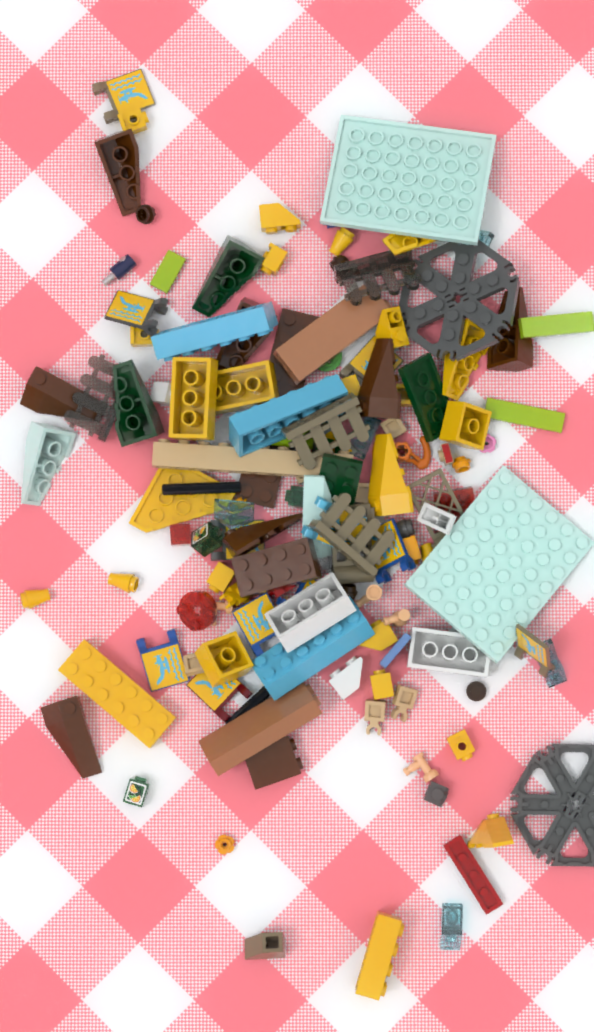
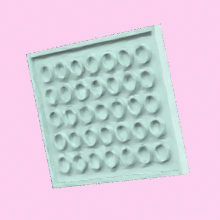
[320,115,497,246]
[404,465,594,663]

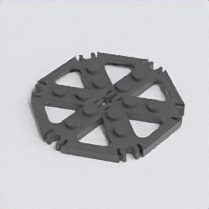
[399,240,520,361]
[510,744,594,867]

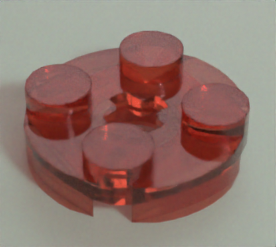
[176,590,217,631]

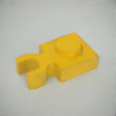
[219,582,249,609]

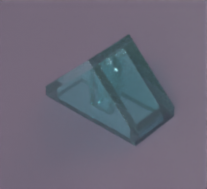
[214,499,255,529]

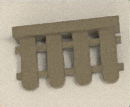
[281,393,371,470]
[308,493,395,577]

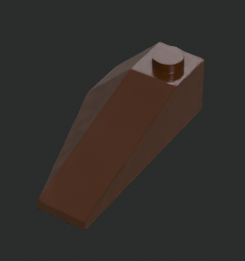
[94,128,141,216]
[487,287,533,372]
[216,297,278,370]
[356,338,401,419]
[20,366,108,423]
[222,513,303,558]
[41,696,102,779]

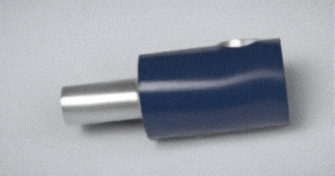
[102,254,137,286]

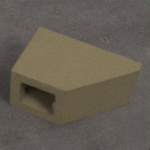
[244,932,285,960]

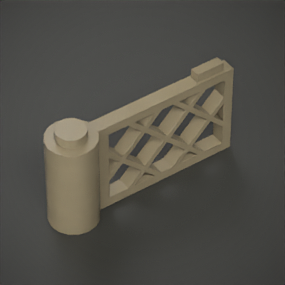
[407,468,464,549]
[331,503,377,585]

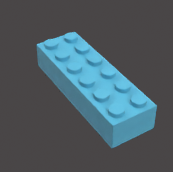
[151,301,278,362]
[229,374,348,457]
[252,596,375,701]

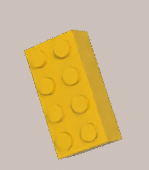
[169,357,218,441]
[216,360,279,415]
[355,911,405,1001]

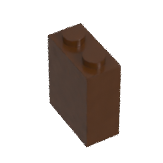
[245,735,304,790]

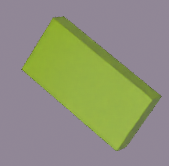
[150,250,186,294]

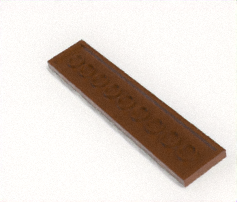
[235,308,319,509]

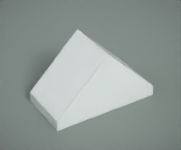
[417,502,457,535]

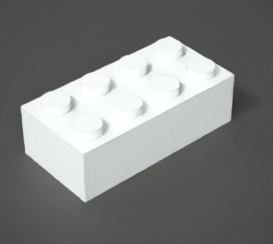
[264,572,357,653]
[407,627,490,678]

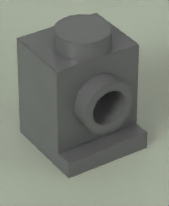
[423,781,449,807]

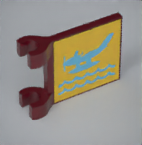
[186,673,253,723]

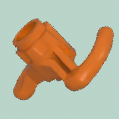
[372,436,431,470]

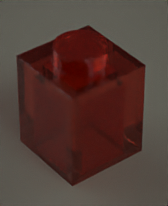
[170,523,192,547]

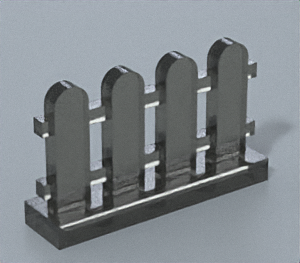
[334,250,422,306]
[64,354,120,443]

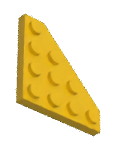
[129,468,236,533]

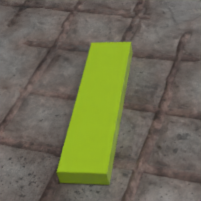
[518,311,594,339]
[485,397,565,433]

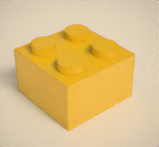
[439,401,492,450]
[195,631,254,688]

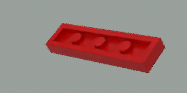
[443,835,503,915]

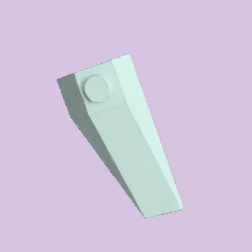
[21,421,76,506]
[302,475,333,558]

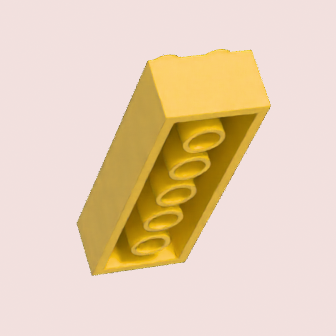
[58,639,177,748]

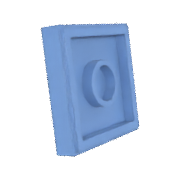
[379,633,412,669]

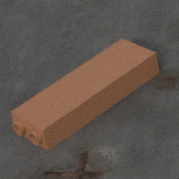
[273,281,392,385]
[198,682,323,776]

